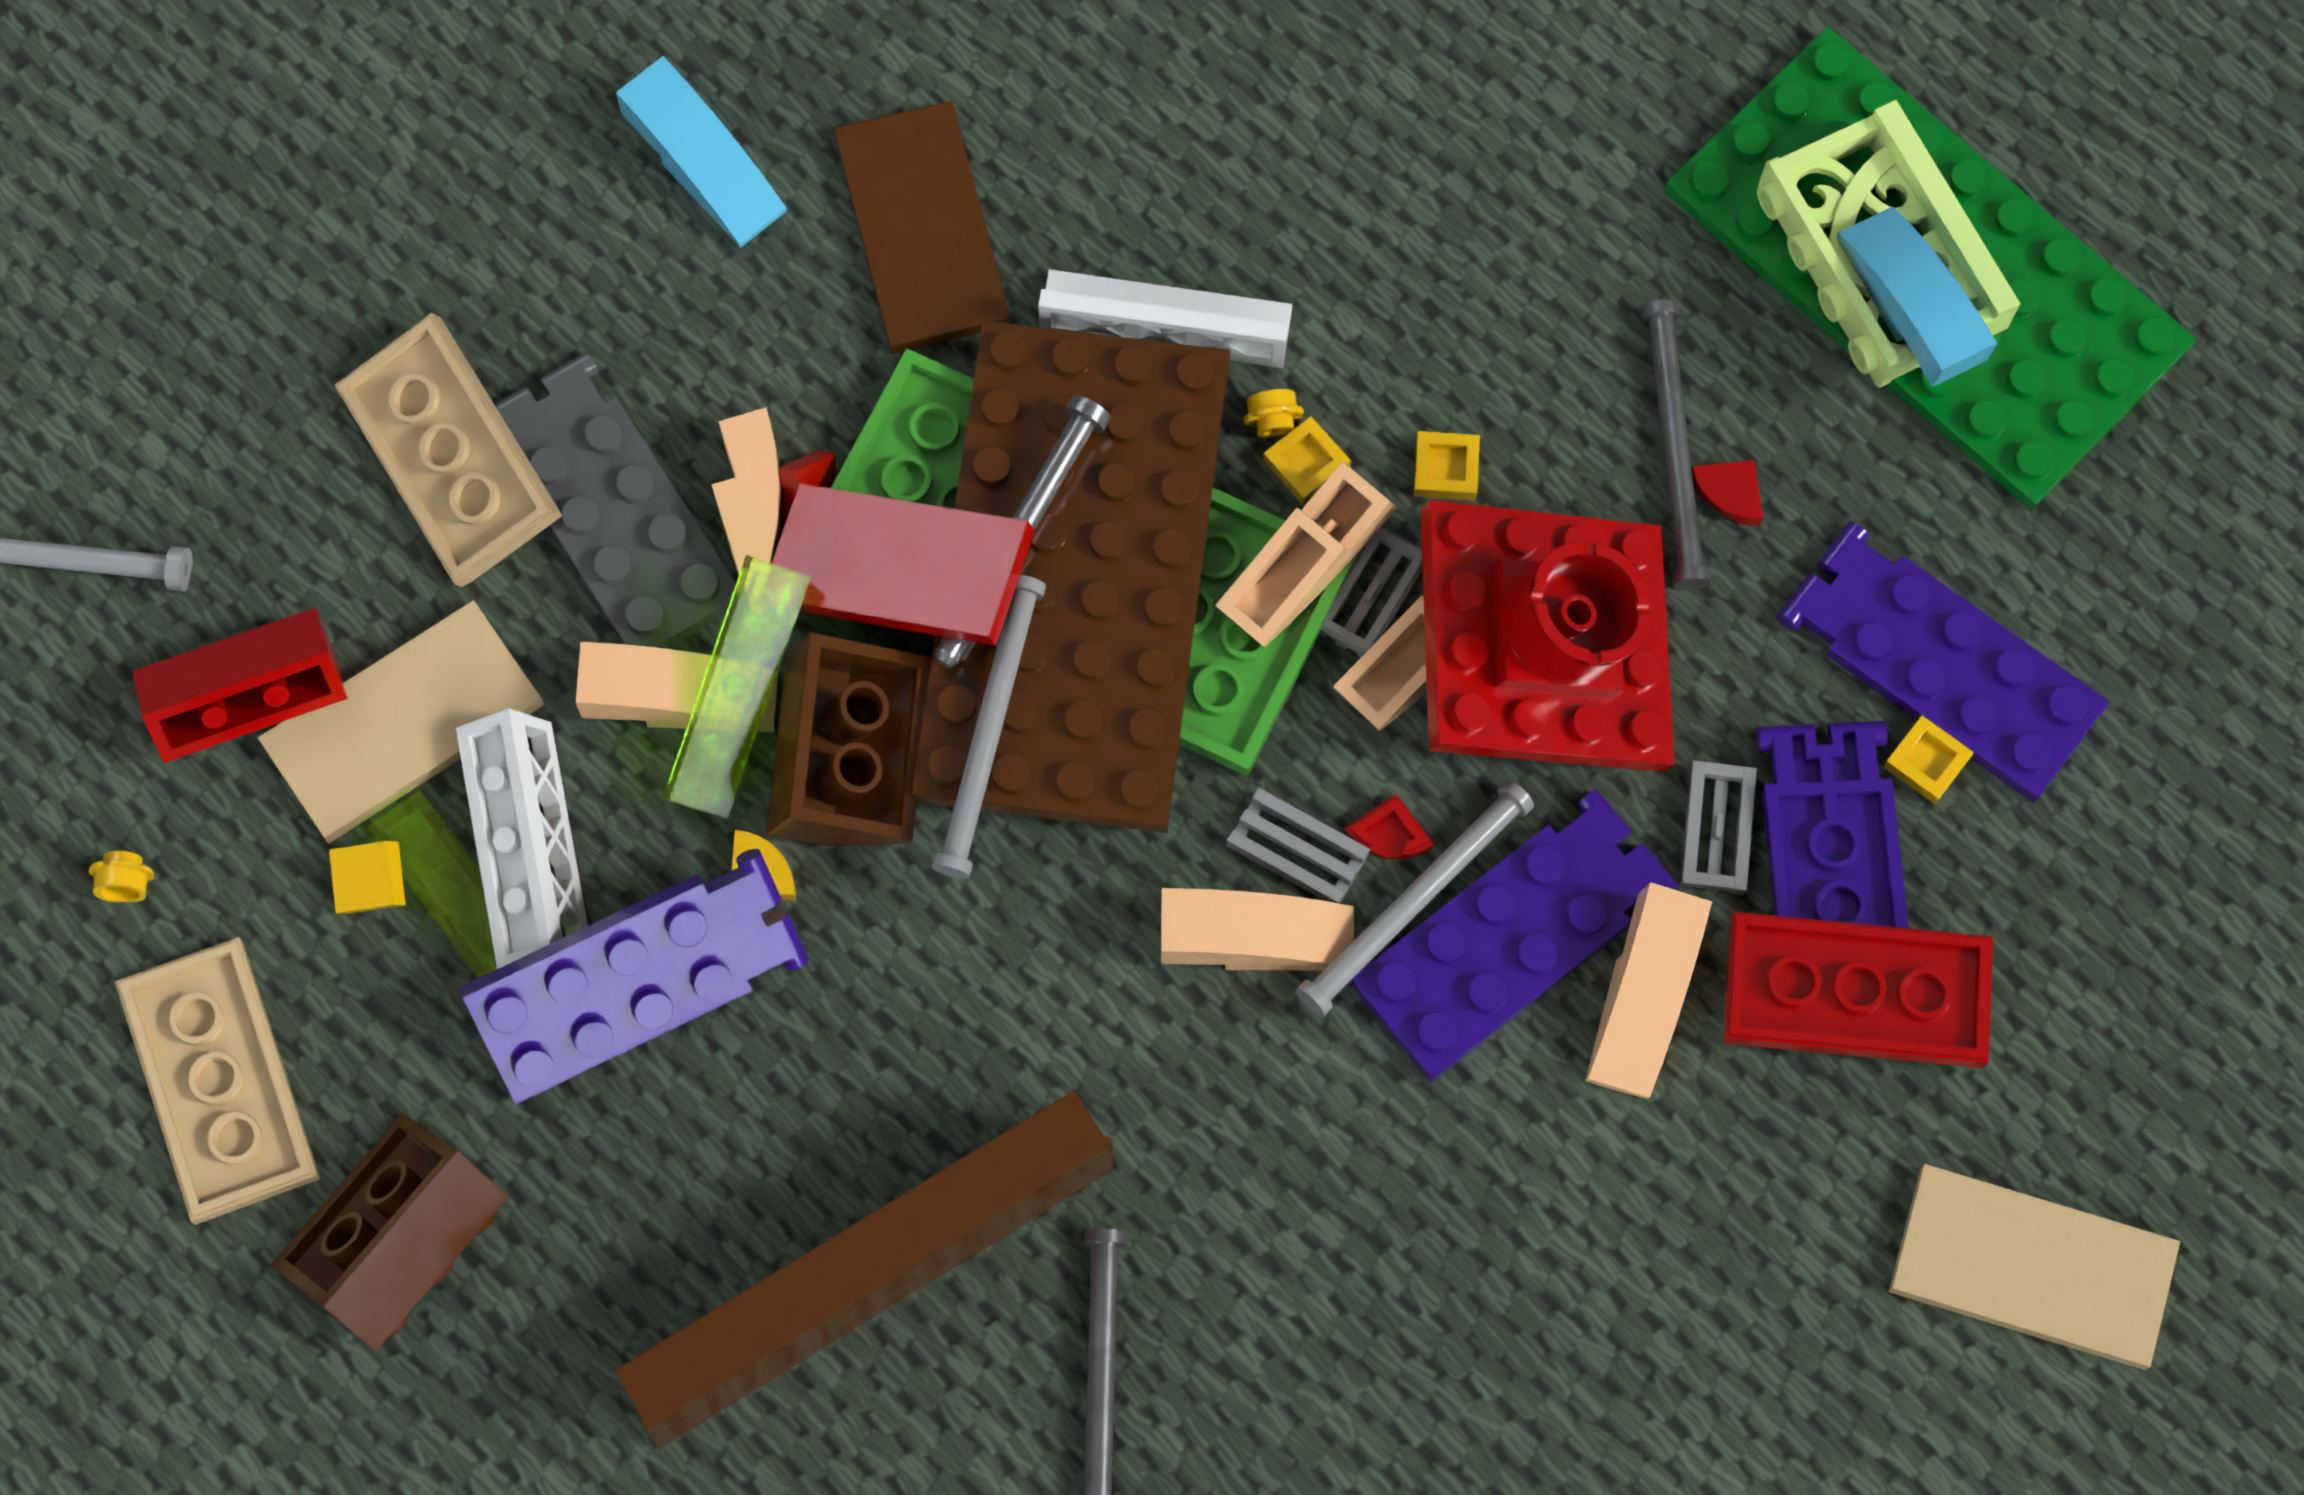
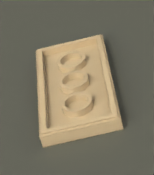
[334,313,562,587]
[257,600,544,844]
[115,937,320,1225]
[1888,1164,2181,1370]

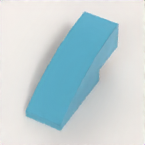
[616,56,787,248]
[1836,207,1997,387]

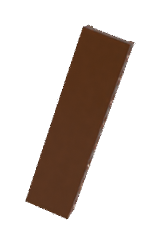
[614,1090,1113,1449]

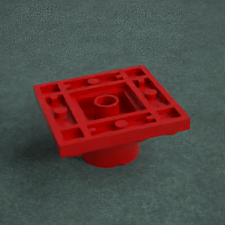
[1420,500,1674,771]

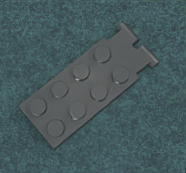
[494,352,745,648]

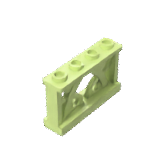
[1757,100,2021,388]

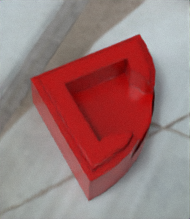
[779,451,836,524]
[1691,460,1763,526]
[1344,794,1434,860]

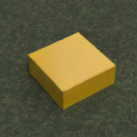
[1263,416,1351,505]
[1414,431,1480,501]
[1883,715,1974,804]
[329,841,406,914]

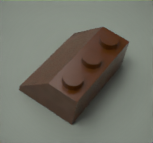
[766,632,932,846]
[271,1113,509,1351]

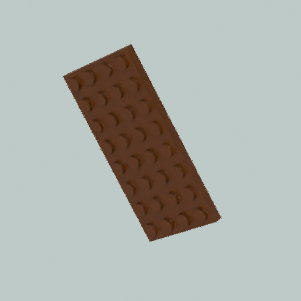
[911,320,1230,833]

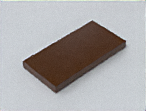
[834,101,1011,354]

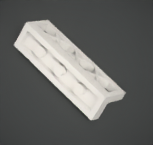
[1038,269,1292,368]
[456,708,588,969]

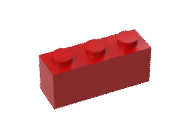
[132,607,348,763]

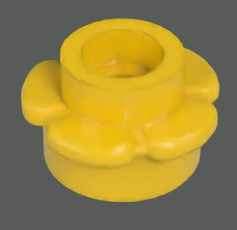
[1243,389,1304,438]
[88,851,154,902]

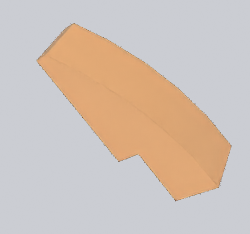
[711,407,783,617]
[1215,461,1397,647]
[1333,595,1427,732]
[575,642,778,732]
[1585,882,1712,1099]
[1161,888,1354,970]

